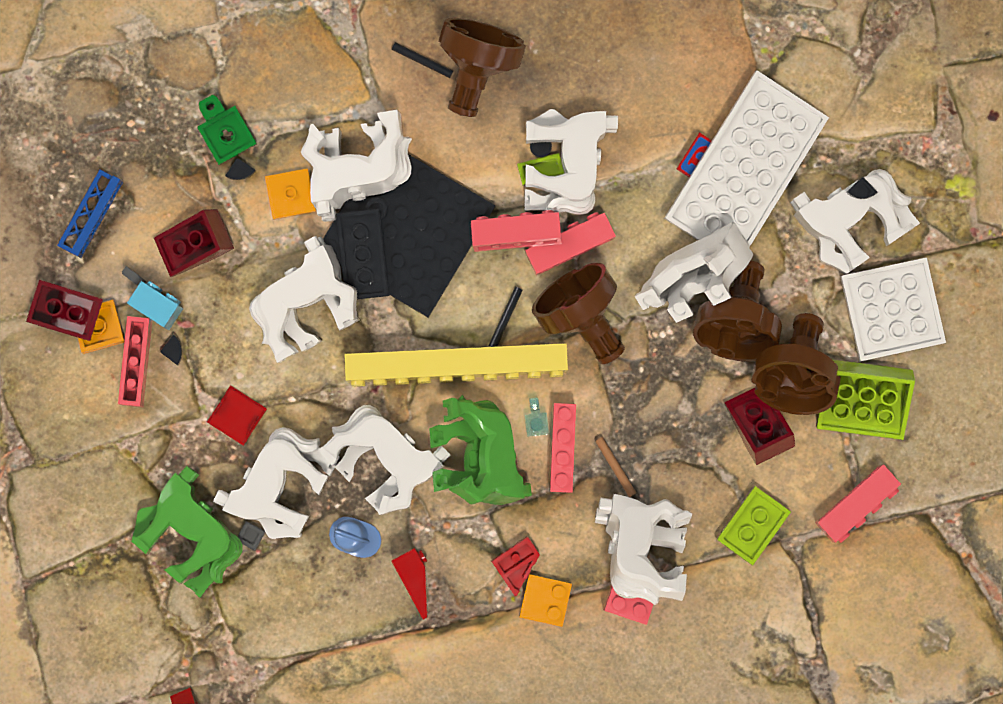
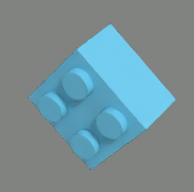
[127,281,183,330]

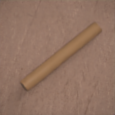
[595,437,636,497]

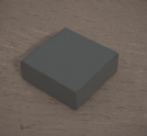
[122,266,146,286]
[238,521,265,551]

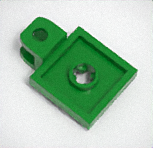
[197,95,257,166]

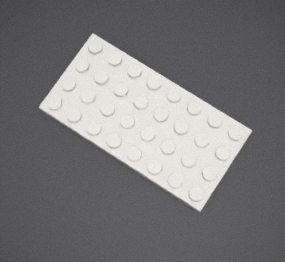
[664,70,829,246]

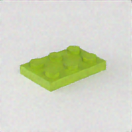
[716,486,791,566]

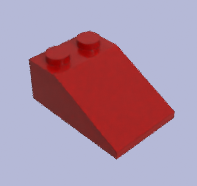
[391,548,428,620]

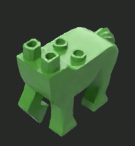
[429,395,532,505]
[131,466,243,598]

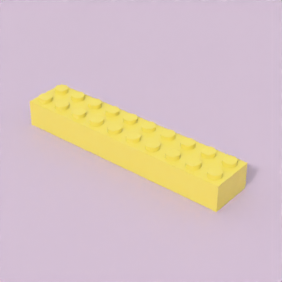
[345,343,568,387]

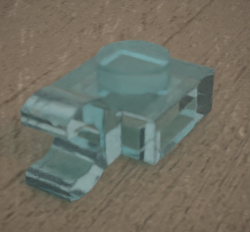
[525,398,549,437]

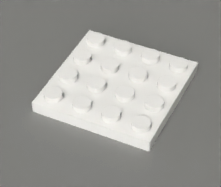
[840,258,946,362]

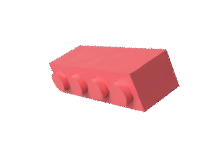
[471,210,562,252]
[525,212,616,276]
[118,316,153,407]
[550,403,576,493]
[816,464,901,543]

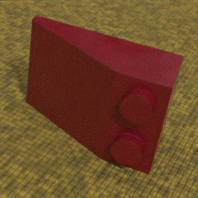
[154,209,234,277]
[26,280,103,341]
[724,388,795,465]

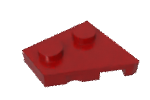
[491,536,540,596]

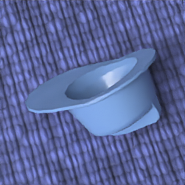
[329,517,381,558]

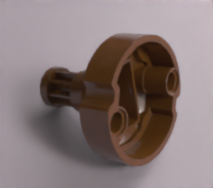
[438,18,526,117]
[693,260,782,362]
[532,263,625,365]
[751,313,841,415]

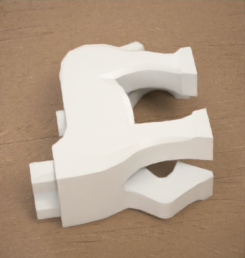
[525,109,618,215]
[301,110,412,222]
[790,169,920,275]
[635,222,753,323]
[249,236,360,363]
[318,405,451,515]
[213,427,340,539]
[595,494,692,605]

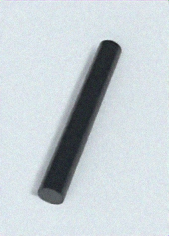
[392,42,454,78]
[488,286,523,347]

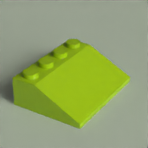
[816,359,915,440]

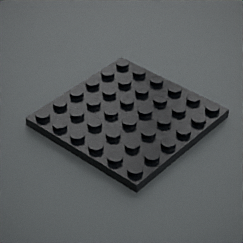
[323,154,495,318]

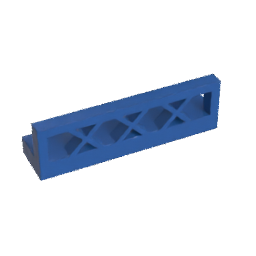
[57,170,123,258]

